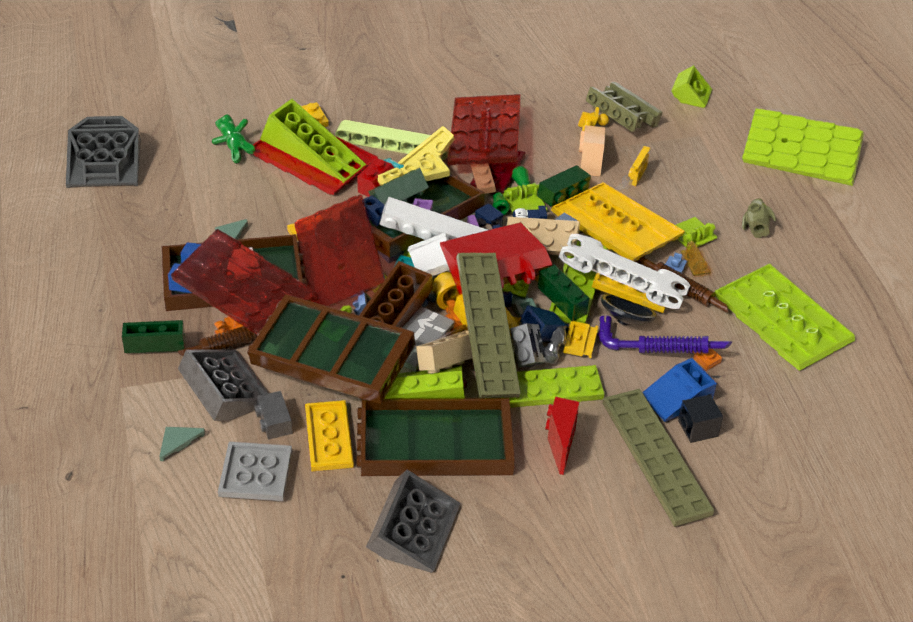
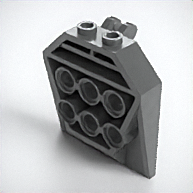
[66,116,141,188]

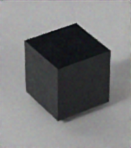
[678,394,723,443]

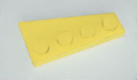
[398,126,455,165]
[378,151,450,185]

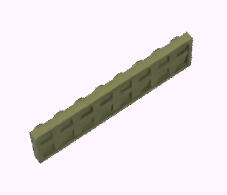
[456,253,520,398]
[602,389,714,527]

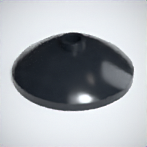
[601,293,656,325]

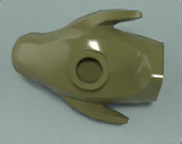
[742,198,777,238]

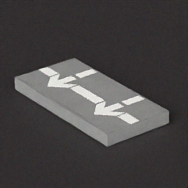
[381,307,455,372]

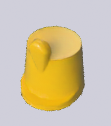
[433,272,459,310]

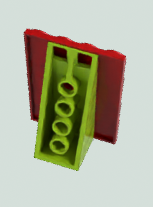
[253,99,378,195]

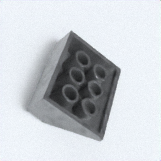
[178,350,269,421]
[366,470,460,573]

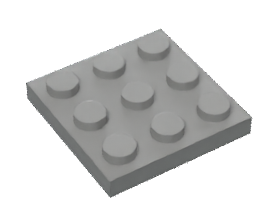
[218,442,292,501]

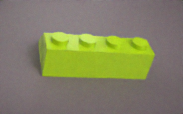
[385,366,465,399]

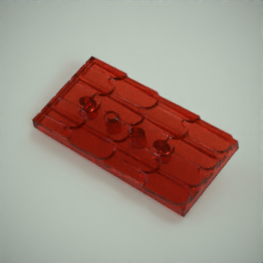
[448,94,521,165]
[294,194,385,307]
[171,229,319,347]

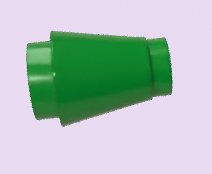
[512,166,531,188]
[492,192,510,215]

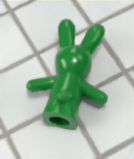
[212,114,255,164]

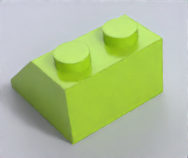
[671,65,712,108]

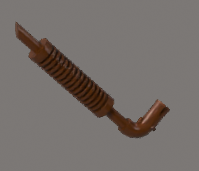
[634,256,728,313]
[178,295,303,356]

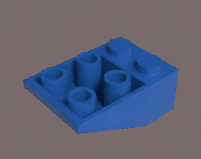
[642,358,717,422]

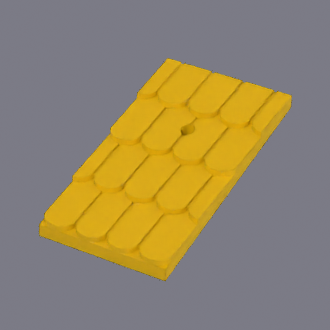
[551,182,685,261]

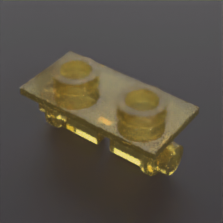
[681,241,711,276]

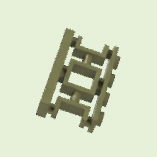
[586,82,663,132]

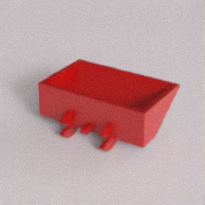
[440,222,552,295]

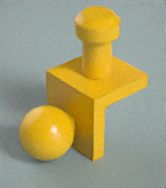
[578,107,609,131]

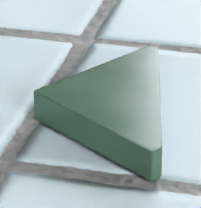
[215,219,248,241]
[159,427,205,461]

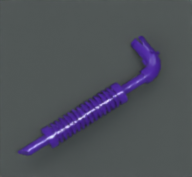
[597,315,732,354]

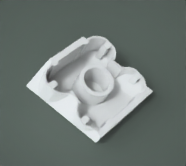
[408,232,450,279]

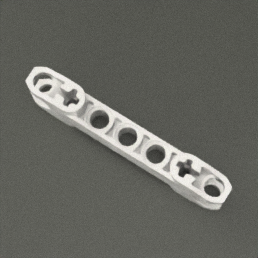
[559,234,690,309]

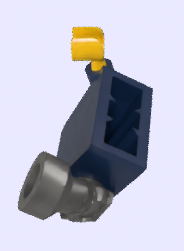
[513,305,569,364]

